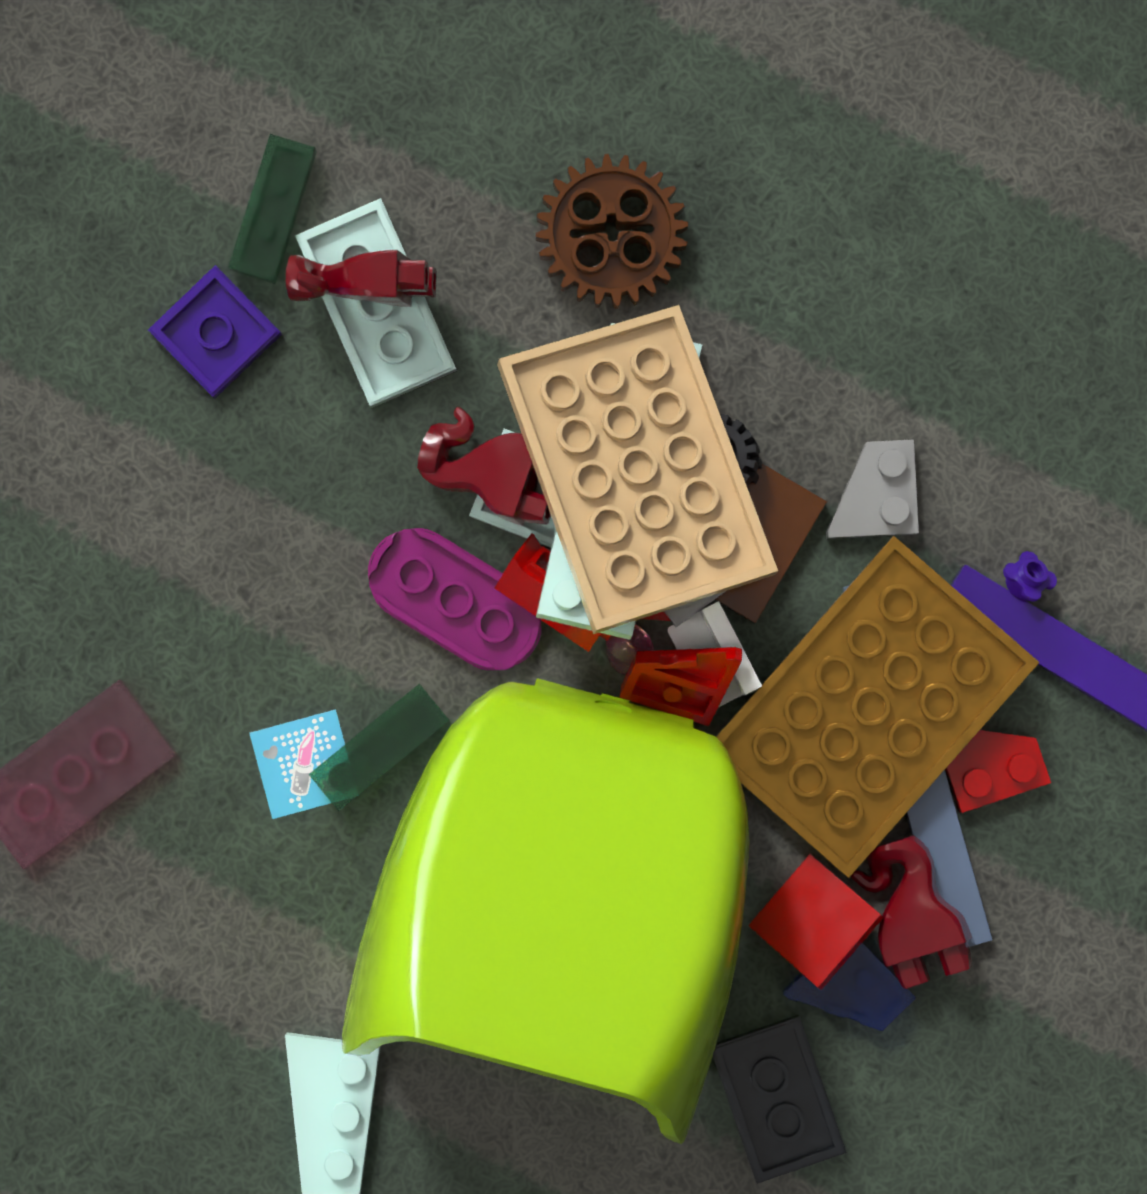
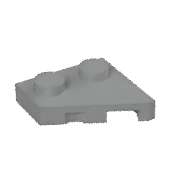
[826,440,919,539]

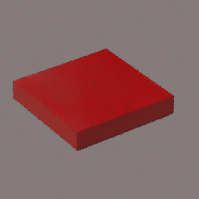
[748,854,884,990]

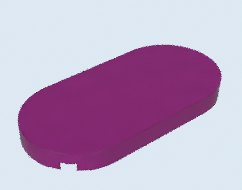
[368,528,542,671]

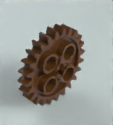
[536,154,688,309]

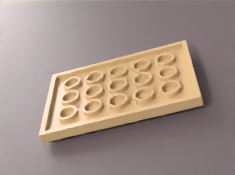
[497,305,778,634]

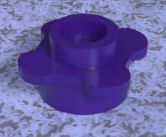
[1003,551,1057,602]

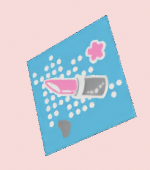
[250,709,359,819]

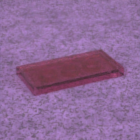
[0,680,178,870]

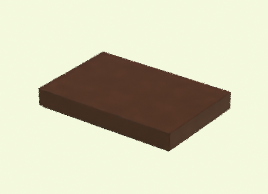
[715,464,827,624]

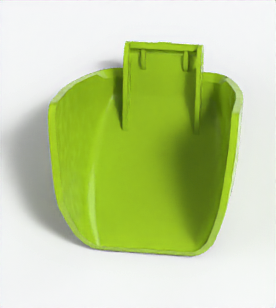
[342,678,750,1144]

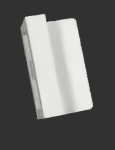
[667,601,762,707]

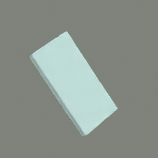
[295,198,457,408]

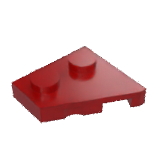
[620,647,742,726]
[945,730,1051,813]

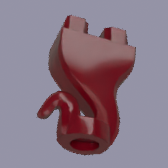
[286,250,437,307]
[417,406,551,526]
[851,835,972,989]

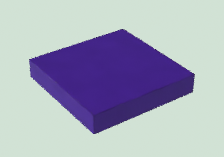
[148,265,282,398]

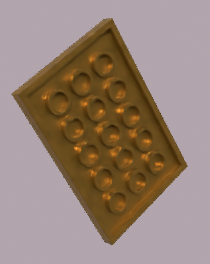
[716,536,1039,878]

